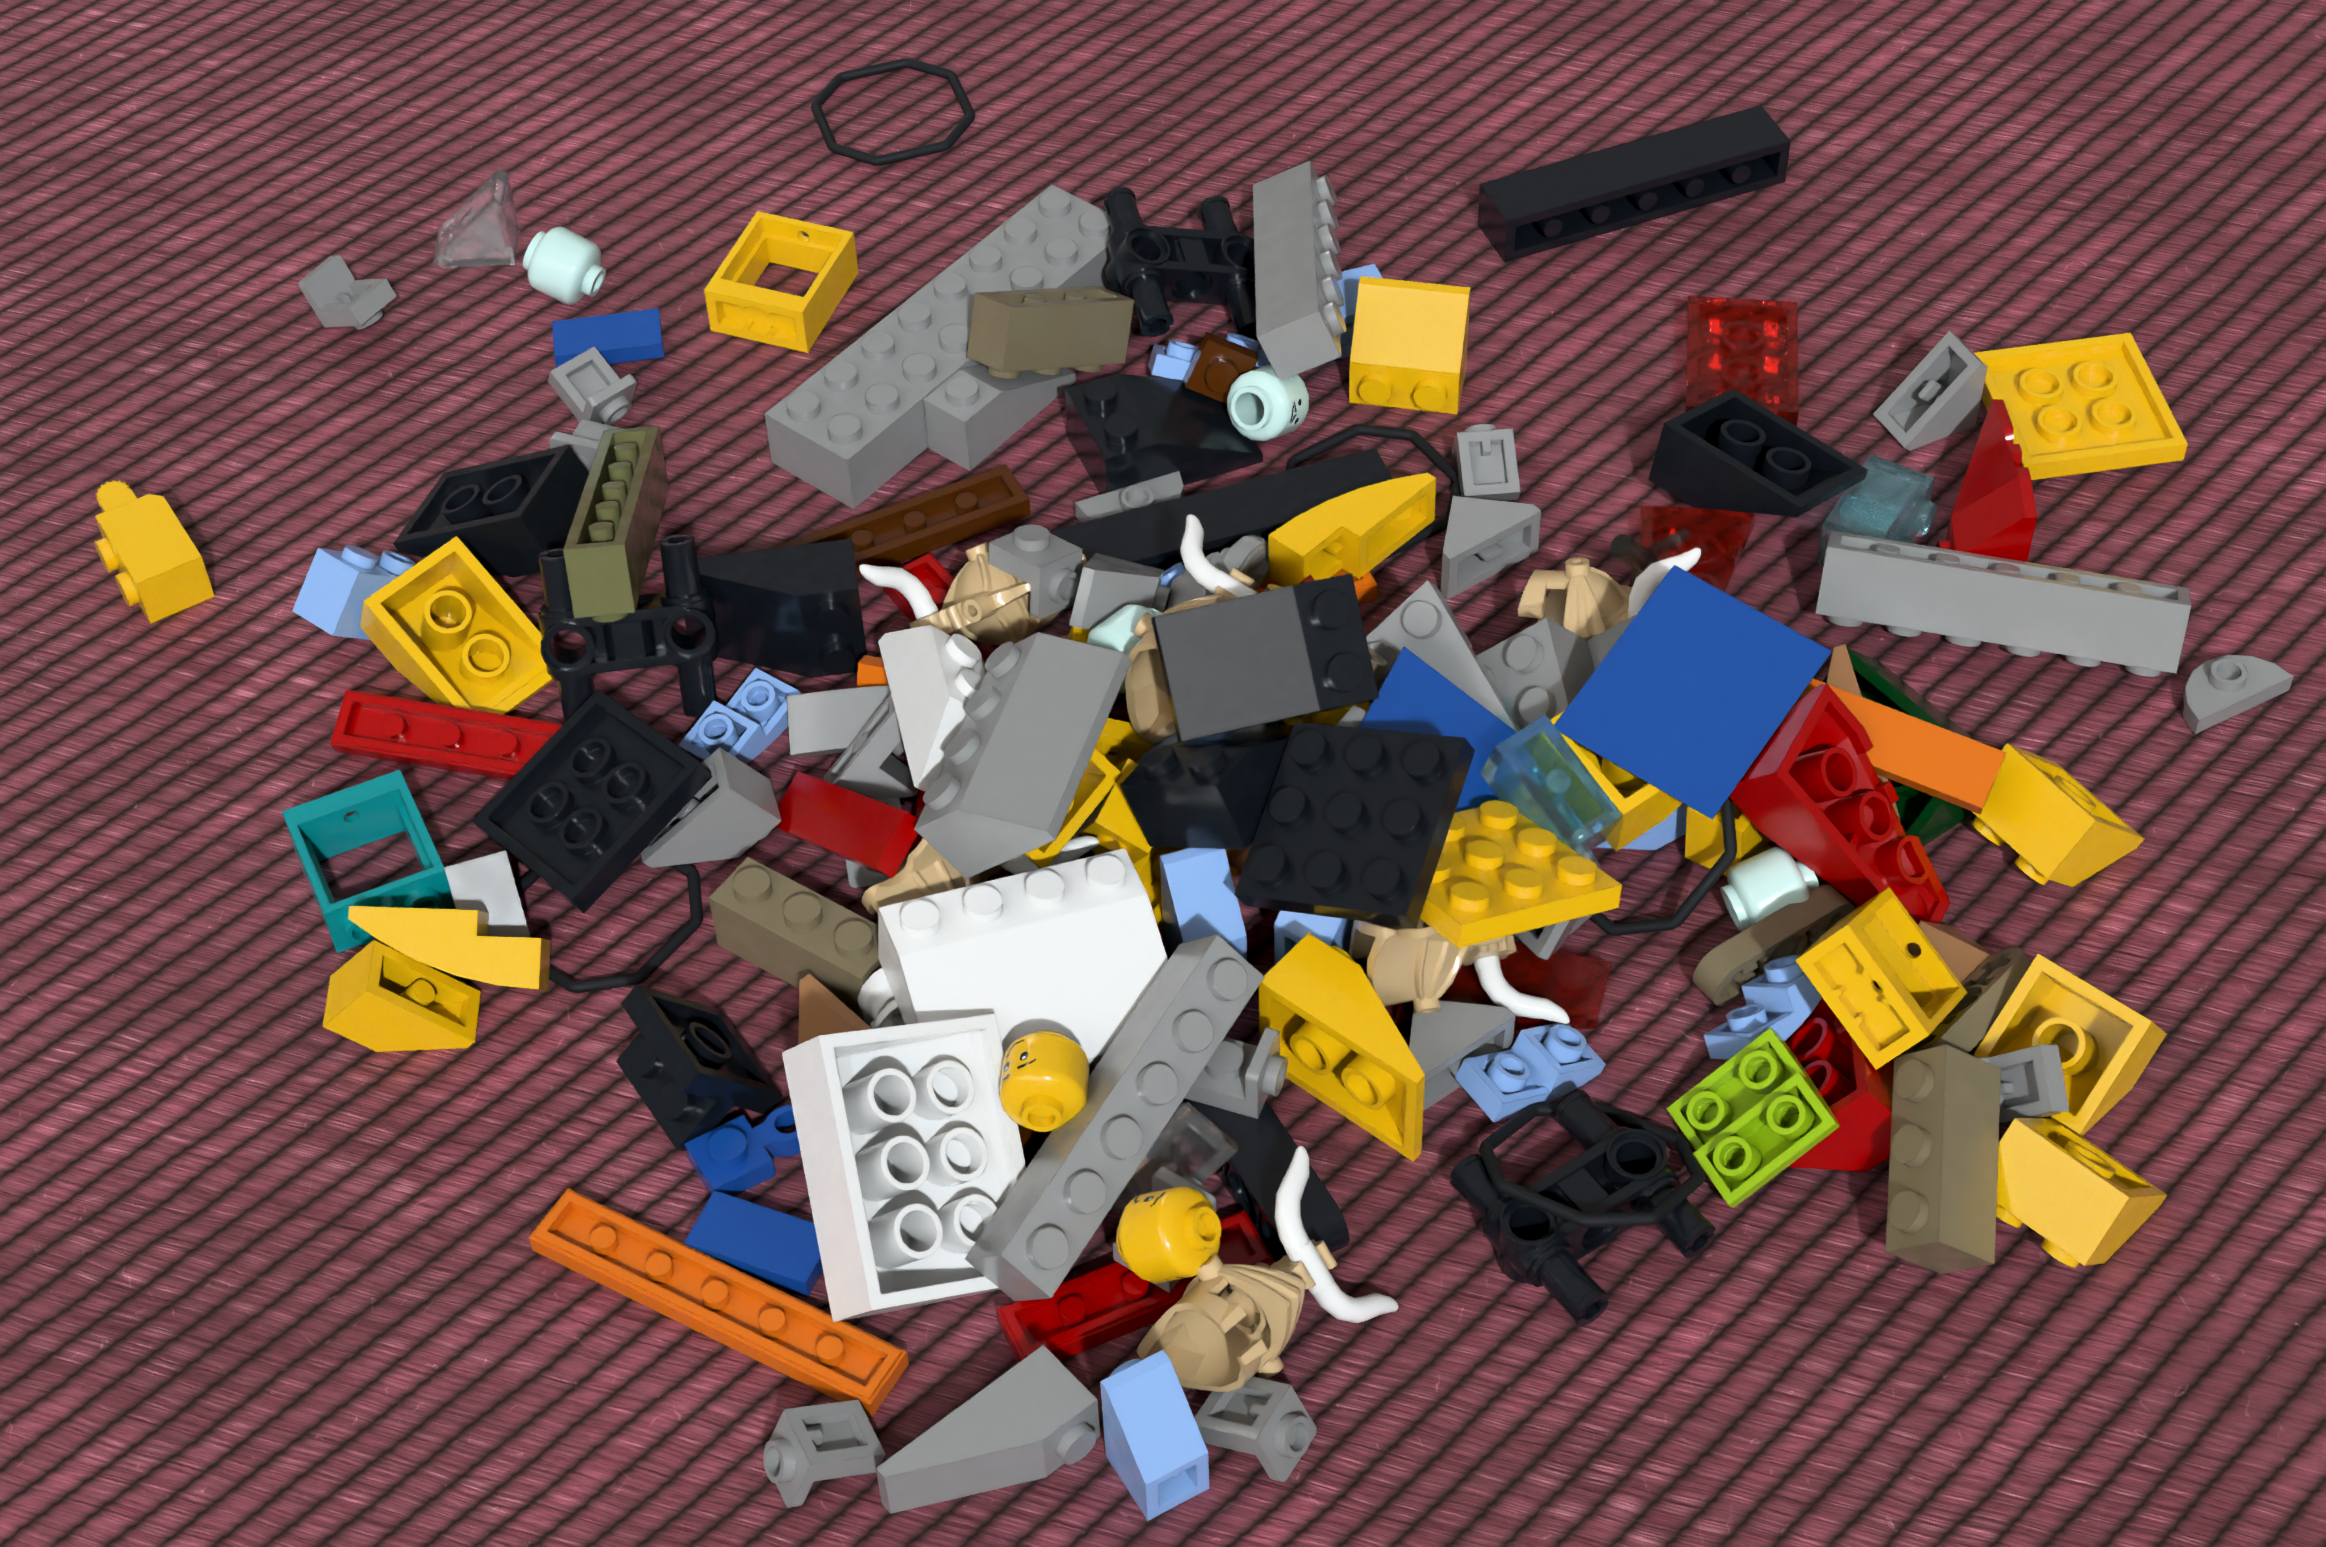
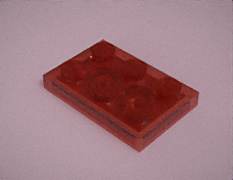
[1684,296,1799,426]

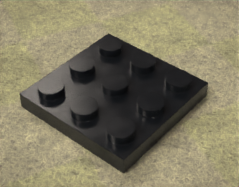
[472,689,712,913]
[1234,722,1475,928]

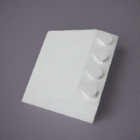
[878,848,1168,1066]
[782,1014,1026,1322]

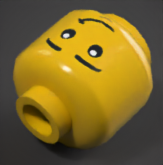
[999,1030,1090,1132]
[1116,1186,1221,1283]

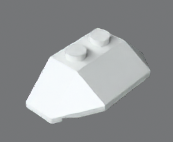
[878,625,987,792]

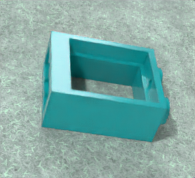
[282,770,456,953]

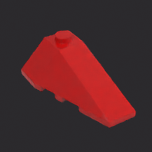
[1936,399,2037,562]
[1729,683,1951,925]
[1787,981,1901,1172]

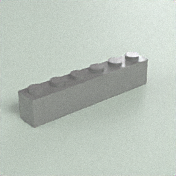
[1253,161,1346,380]
[1815,530,2191,677]
[965,934,1264,1301]

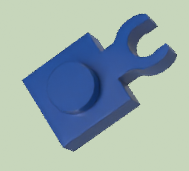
[684,1105,801,1197]

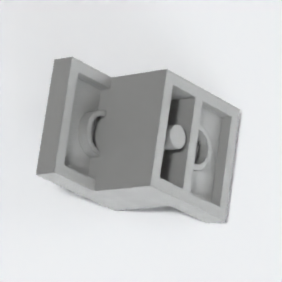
[1476,614,1637,749]

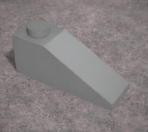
[923,364,1076,471]
[876,1345,1100,1514]

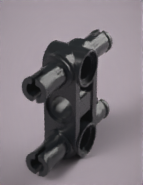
[1102,188,1258,341]
[538,534,720,724]
[1450,1090,1716,1326]

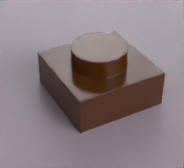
[1183,332,1258,404]

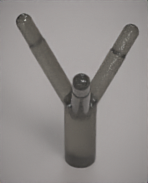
[1610,529,1690,587]

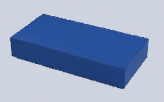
[552,308,665,367]
[684,1190,823,1296]

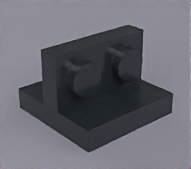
[616,984,783,1151]

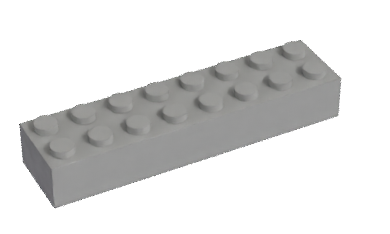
[764,184,1115,509]

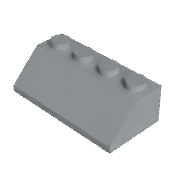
[914,632,1131,879]

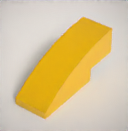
[1268,473,1436,587]
[348,906,551,991]

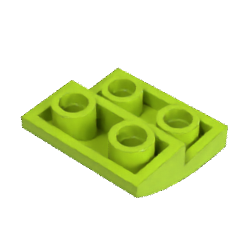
[1666,1027,1840,1209]

